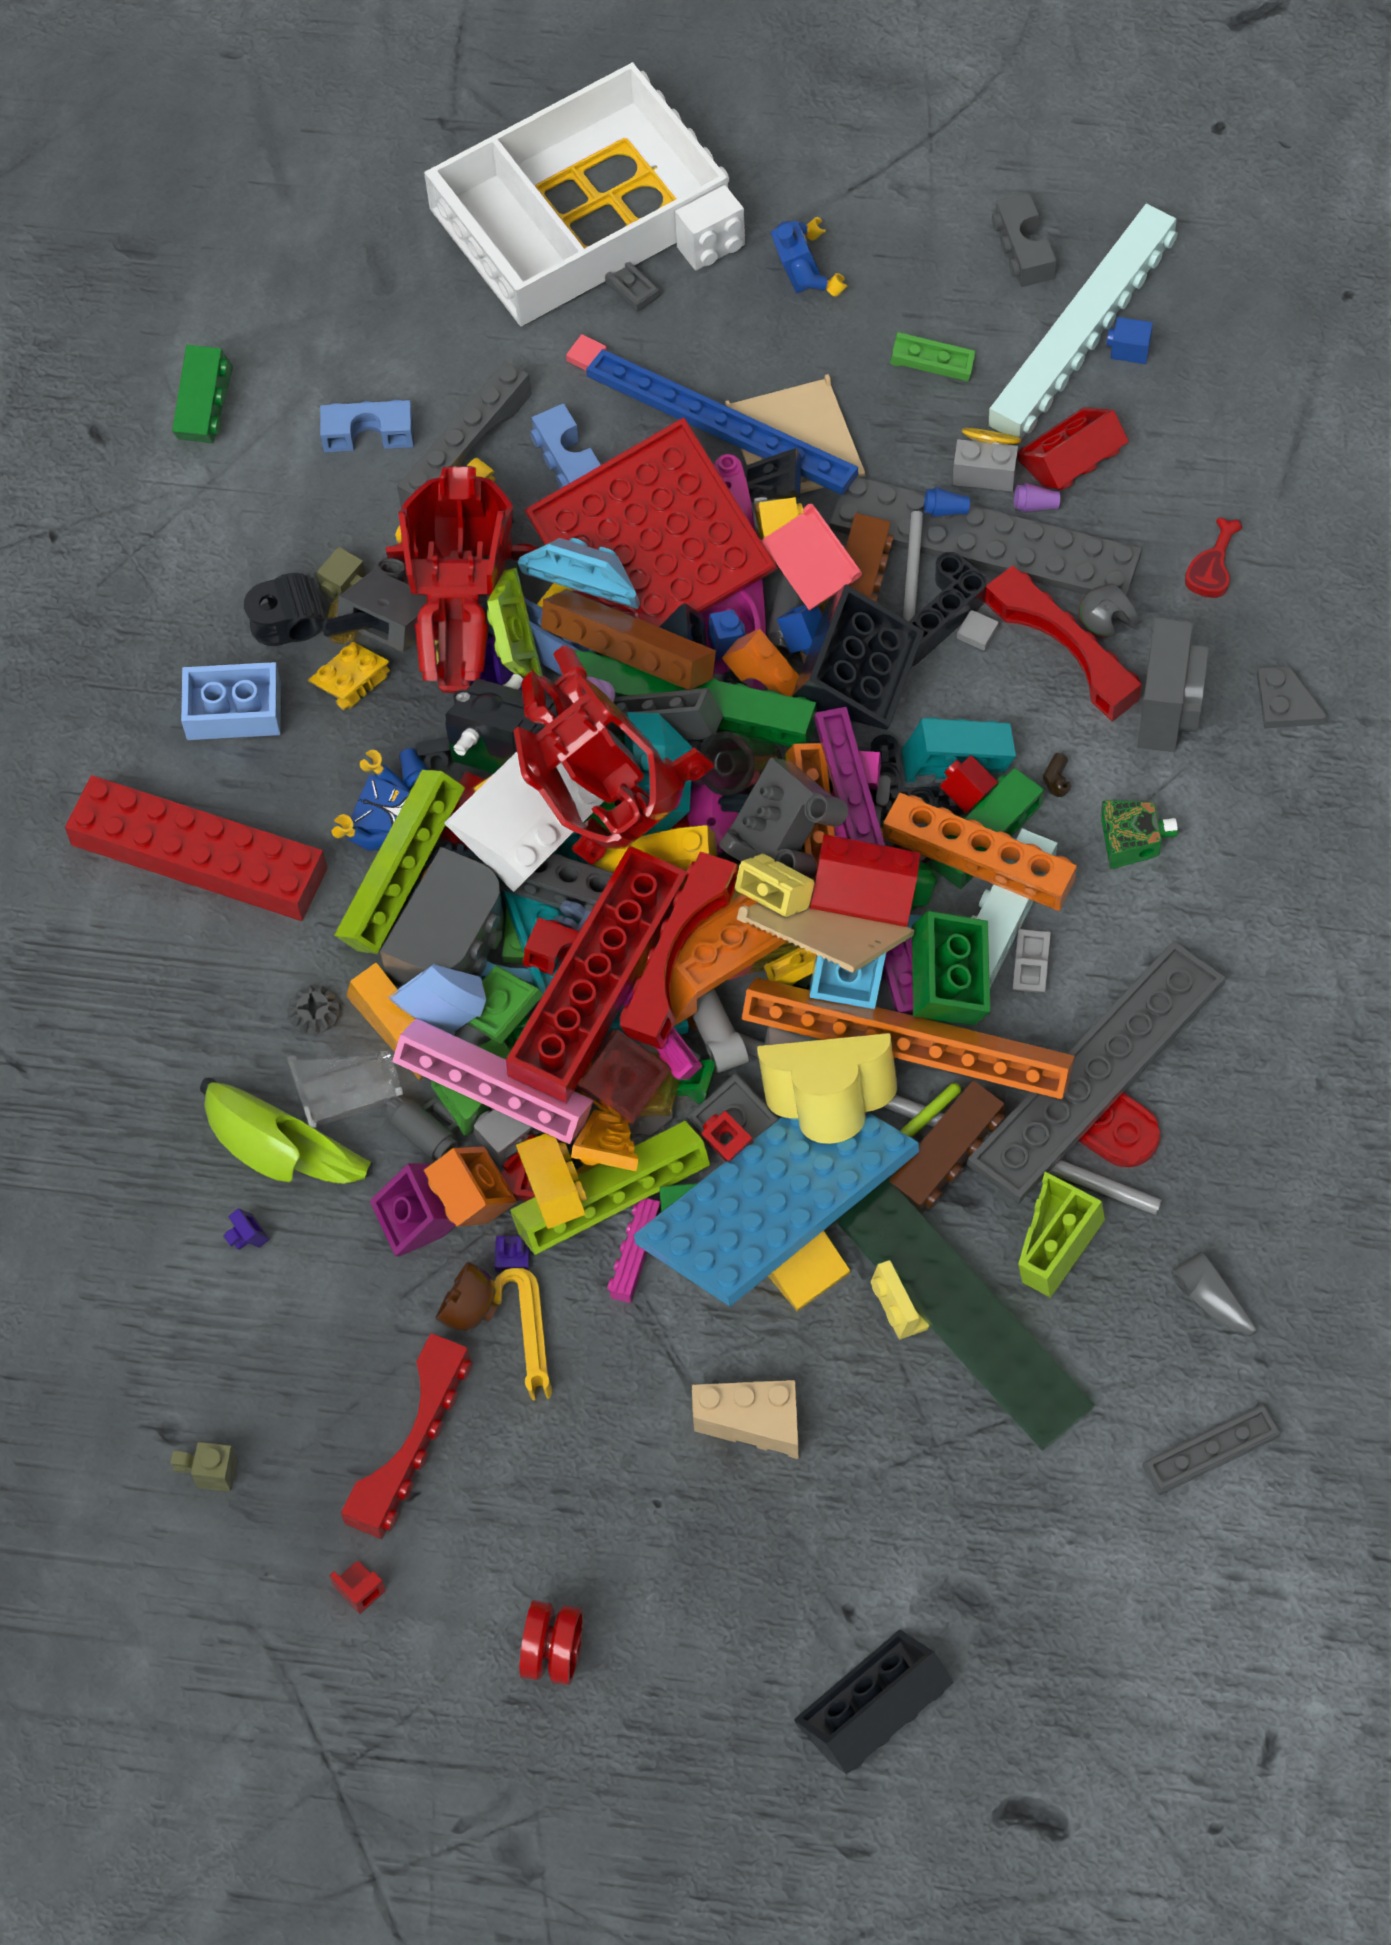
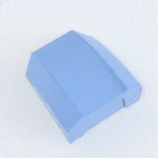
[388,964,486,1035]

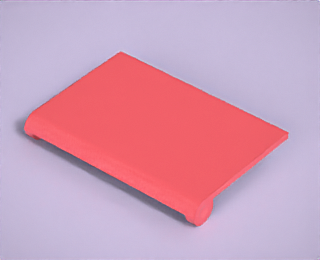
[761,504,862,611]

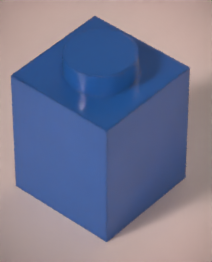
[1106,317,1153,364]
[776,605,822,654]

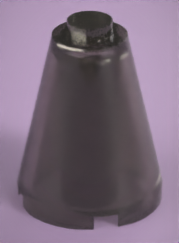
[700,731,782,795]

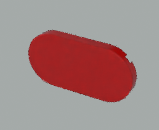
[1078,1093,1160,1167]

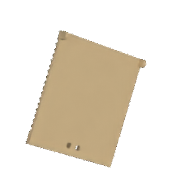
[725,374,865,500]
[737,896,914,973]

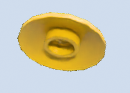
[961,428,1021,445]

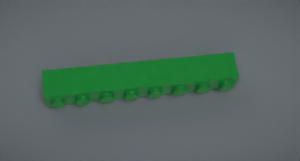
[574,650,817,747]

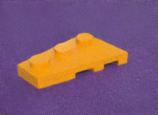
[571,1110,638,1171]

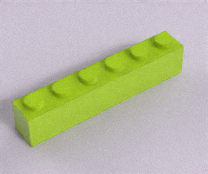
[334,770,465,954]
[510,1121,710,1255]

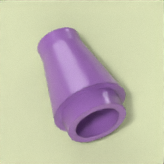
[1014,482,1060,513]

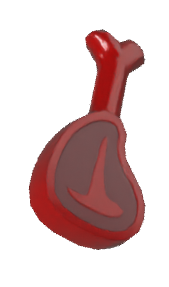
[1185,517,1242,598]

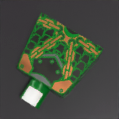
[1100,800,1178,869]

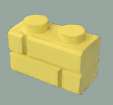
[734,854,814,917]

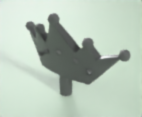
[630,1095,675,1137]

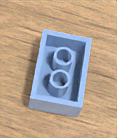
[181,662,281,740]

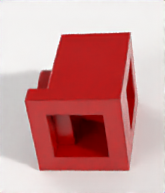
[701,1111,754,1162]

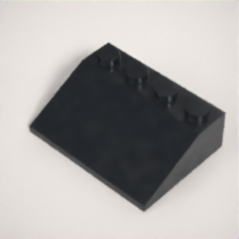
[792,584,924,730]

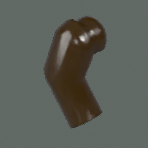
[1043,753,1071,797]

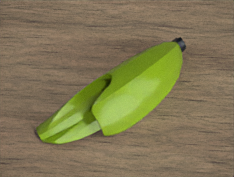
[200,1078,373,1184]

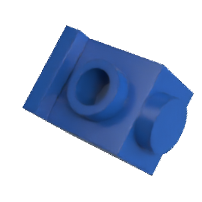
[707,609,746,660]

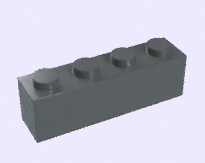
[608,688,723,741]

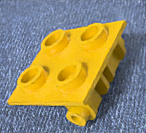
[308,642,390,710]

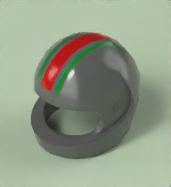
[1079,583,1140,637]

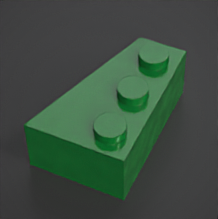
[172,344,233,444]

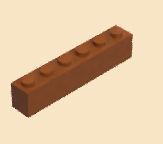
[541,590,716,690]

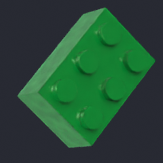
[912,911,990,1026]

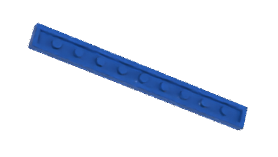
[586,349,858,495]

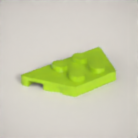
[487,568,543,679]

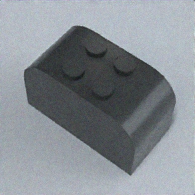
[380,847,504,987]

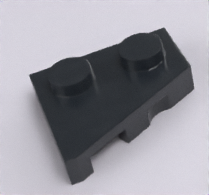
[743,448,801,499]

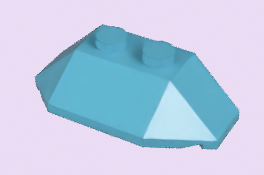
[518,538,640,609]

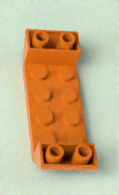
[639,894,788,1027]

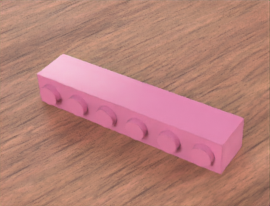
[392,1018,593,1144]

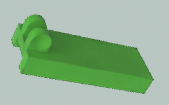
[890,332,975,381]

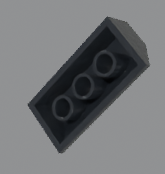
[794,1629,954,1775]

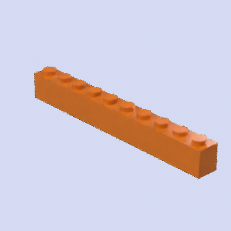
[741,977,1075,1099]

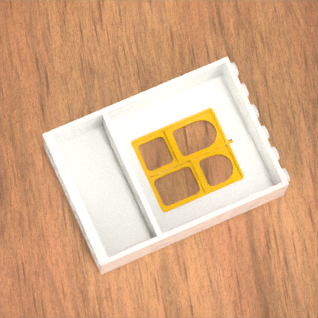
[424,62,729,327]

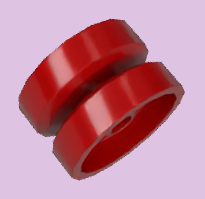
[519,1600,583,1685]

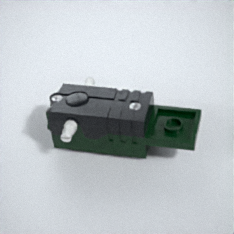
[445,674,625,774]

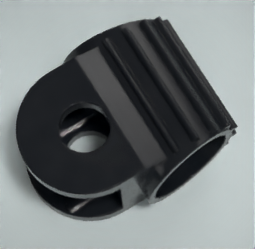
[244,573,325,646]

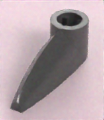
[1171,1252,1256,1335]

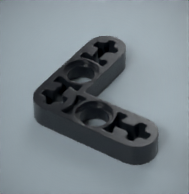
[871,734,964,820]

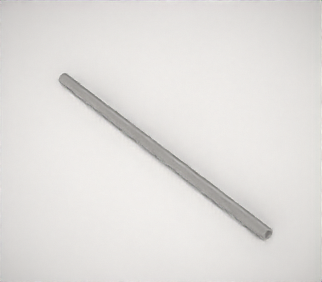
[735,1031,1162,1215]

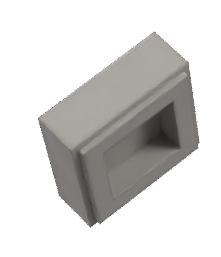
[957,610,999,651]

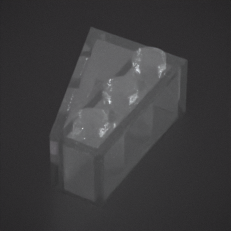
[286,1051,403,1128]

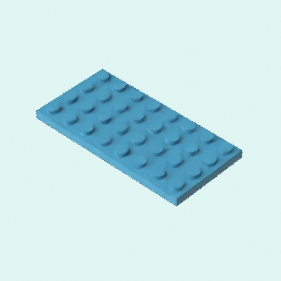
[634,1112,920,1307]

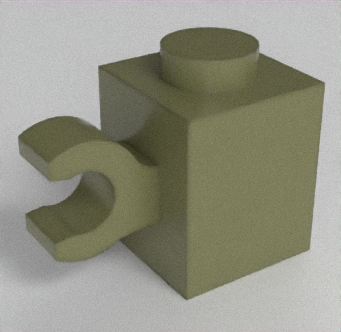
[316,546,366,599]
[170,1442,237,1492]

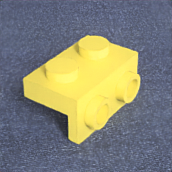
[870,1260,930,1340]

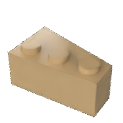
[692,1380,799,1459]

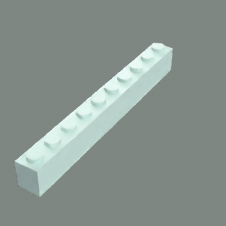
[988,203,1178,439]

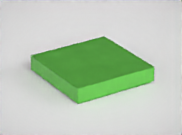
[466,965,543,1044]

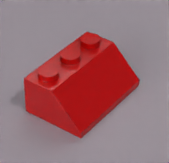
[1017,407,1129,490]
[810,834,920,927]

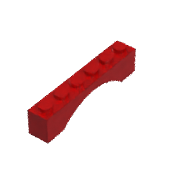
[985,565,1142,722]
[620,851,739,1050]
[341,1333,472,1539]

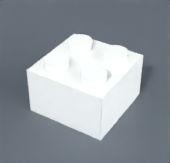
[675,185,745,271]

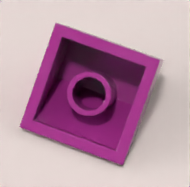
[370,1163,456,1256]

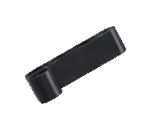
[908,552,986,667]

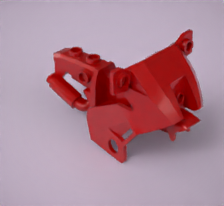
[386,466,539,693]
[513,645,715,865]

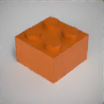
[424,1146,517,1227]

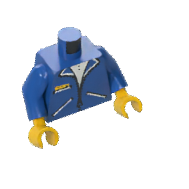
[771,217,848,297]
[332,750,411,851]

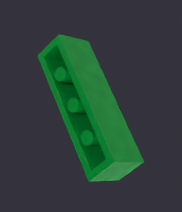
[932,768,1044,890]

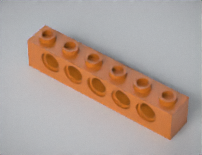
[883,793,1077,912]

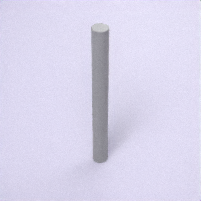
[903,511,923,621]

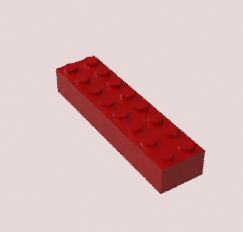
[65,775,328,921]
[506,845,687,1104]

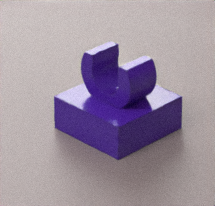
[223,1208,269,1249]
[495,1236,530,1272]

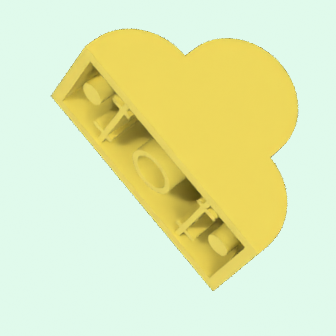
[757,1033,897,1144]

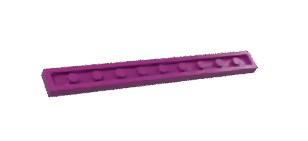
[814,707,913,1014]

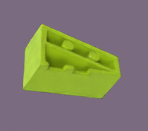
[1018,1171,1105,1298]

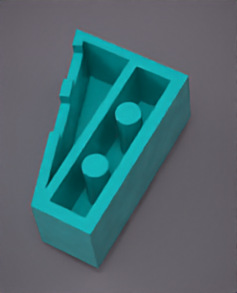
[901,717,1016,783]

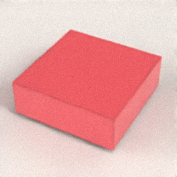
[566,334,607,371]

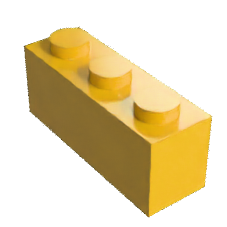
[516,1133,587,1229]

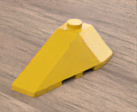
[593,825,717,873]

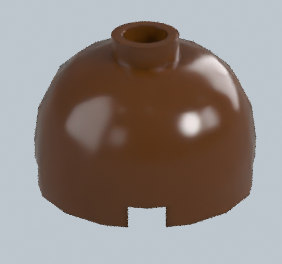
[436,1262,498,1331]

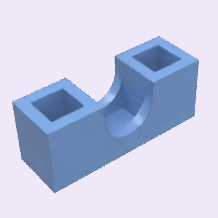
[320,400,414,452]
[530,403,600,489]

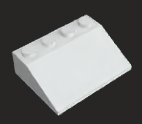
[444,752,604,892]

